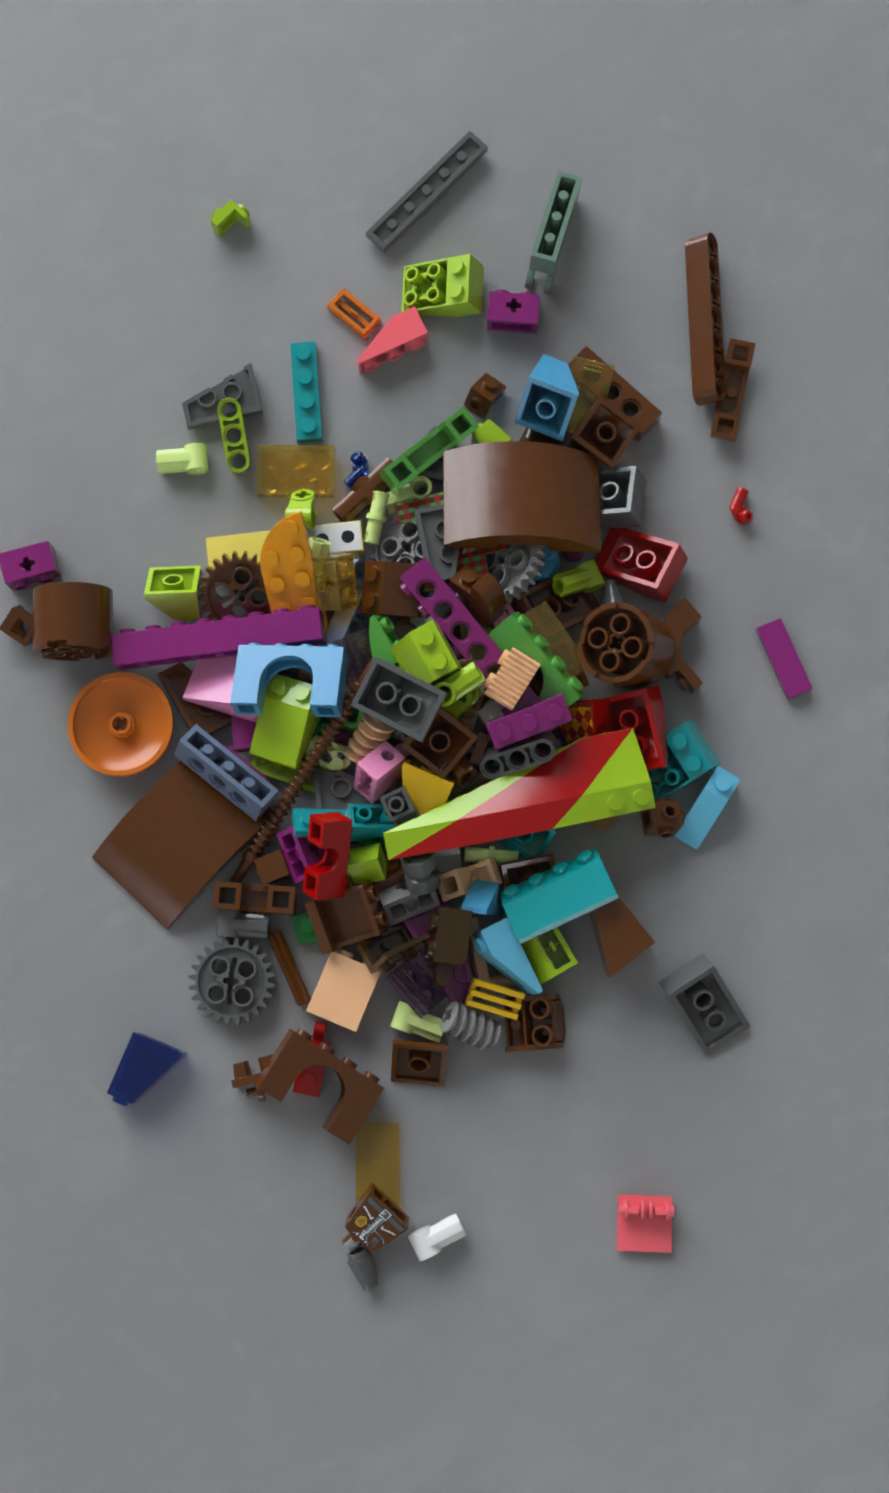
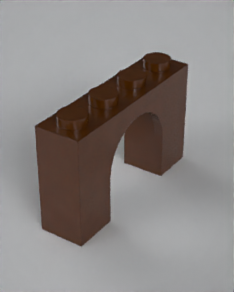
[254,1028,384,1145]

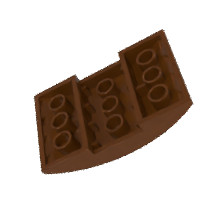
[443,441,602,553]
[92,761,274,930]

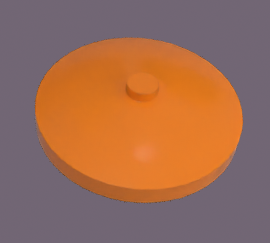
[67,672,174,777]

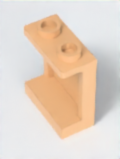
[306,948,382,1032]

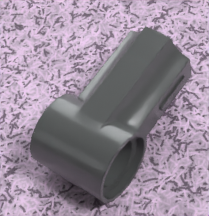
[216,910,270,938]

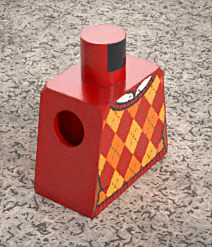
[559,698,610,746]

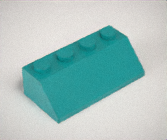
[499,848,619,944]

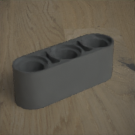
[480,731,557,779]

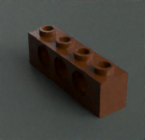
[568,346,662,442]

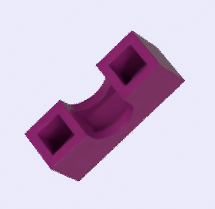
[486,692,572,750]

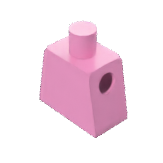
[353,742,410,804]

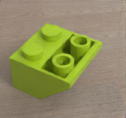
[521,927,578,985]

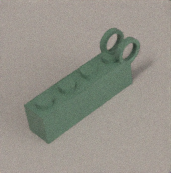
[525,171,582,295]

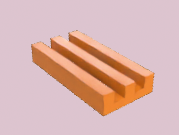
[327,288,381,340]

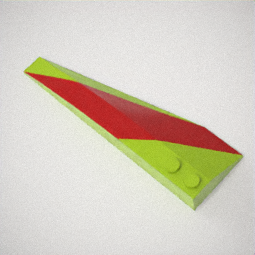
[383,728,656,860]

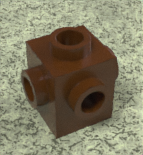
[640,798,684,838]

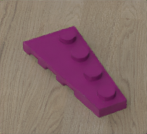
[402,893,477,1004]

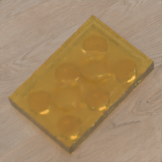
[256,445,335,498]

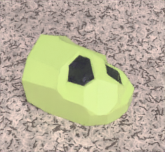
[305,735,353,771]

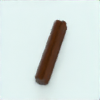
[268,930,311,1006]

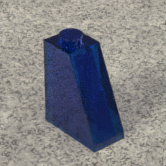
[107,1032,187,1106]

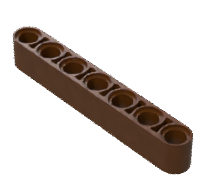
[685,232,726,406]

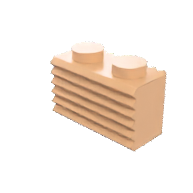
[483,647,541,710]

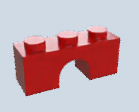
[302,812,353,901]

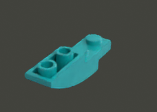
[292,804,395,842]

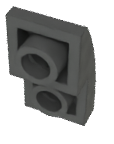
[379,786,421,827]

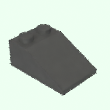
[598,466,647,529]
[351,657,447,743]
[658,953,751,1055]

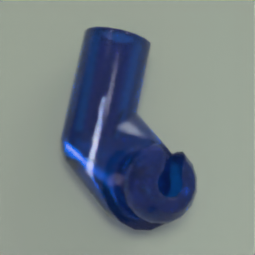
[343,451,368,489]

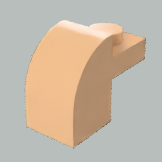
[439,858,503,902]

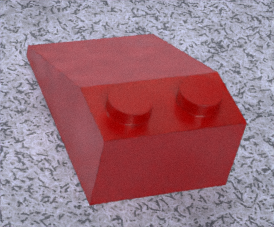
[595,528,688,603]
[607,685,668,770]

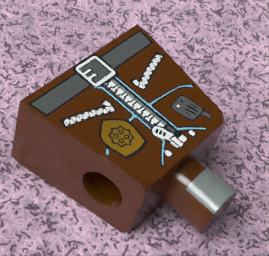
[342,1183,410,1252]

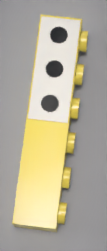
[206,520,365,574]

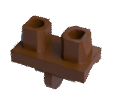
[231,1054,273,1102]

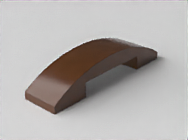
[710,338,756,442]

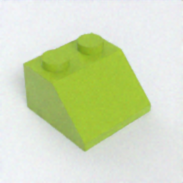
[391,619,462,686]

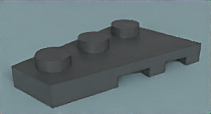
[182,363,263,430]

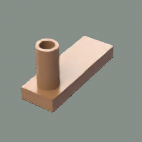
[468,917,518,1000]

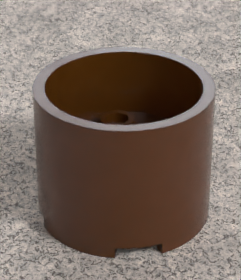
[33,582,113,661]
[577,602,675,690]

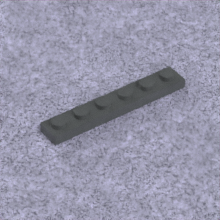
[366,131,488,253]

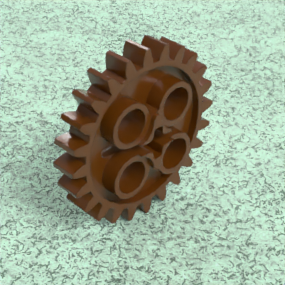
[198,551,271,621]

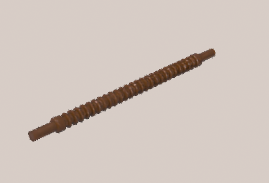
[230,659,373,883]

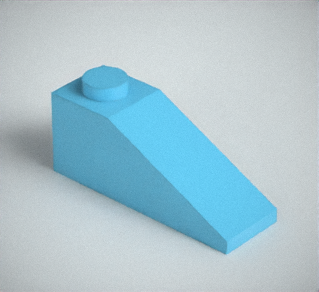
[674,766,741,850]
[472,917,543,996]

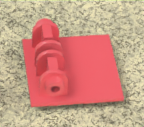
[617,1194,674,1253]

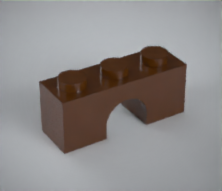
[213,881,298,916]

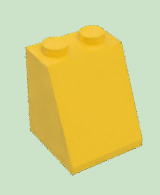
[402,755,456,815]

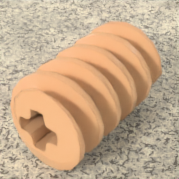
[344,714,395,763]

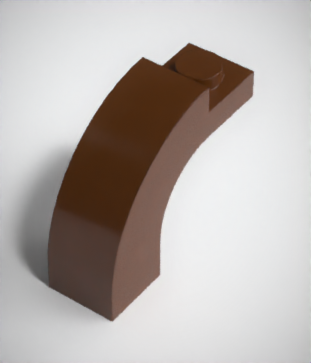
[663,597,703,694]

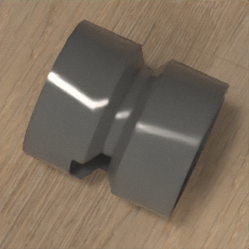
[400,852,441,895]

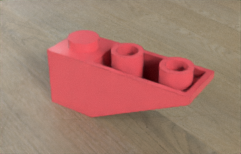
[357,306,428,373]

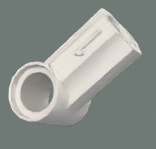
[407,1213,466,1262]

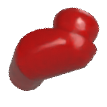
[729,487,753,525]

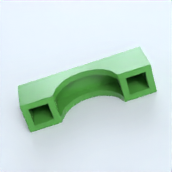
[378,406,479,494]
[488,612,585,708]

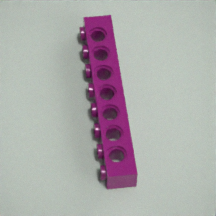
[400,557,558,732]

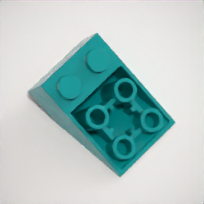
[647,720,721,800]

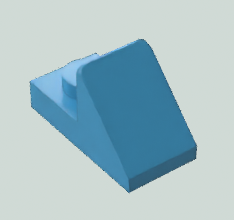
[461,879,504,915]

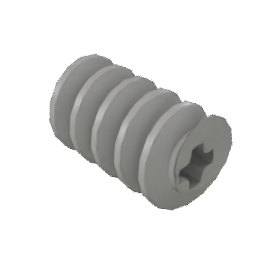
[440,1001,502,1050]

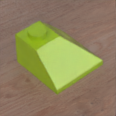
[144,565,202,621]

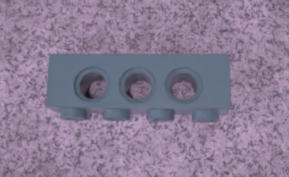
[174,724,278,821]

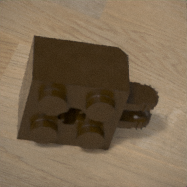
[424,907,473,989]

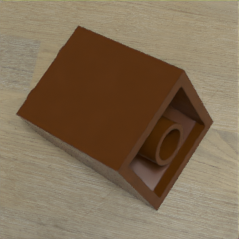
[589,896,655,978]

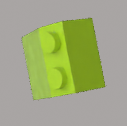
[249,674,321,770]

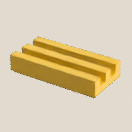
[465,977,525,1020]

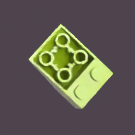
[401,254,484,317]

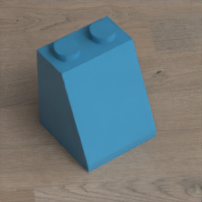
[514,354,579,441]

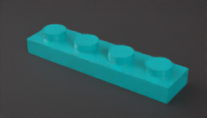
[290,341,323,443]

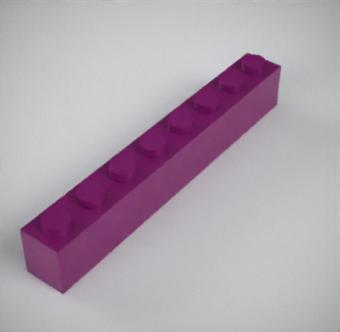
[111,605,326,670]

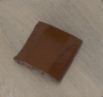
[504,993,566,1052]

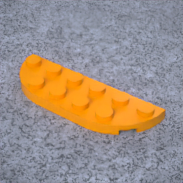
[260,511,329,646]

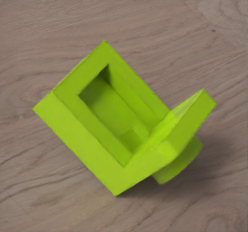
[210,199,252,237]

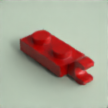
[293,1021,331,1098]

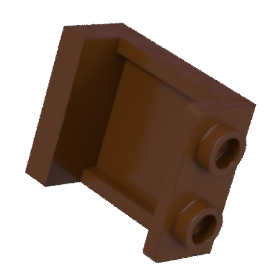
[305,880,389,955]

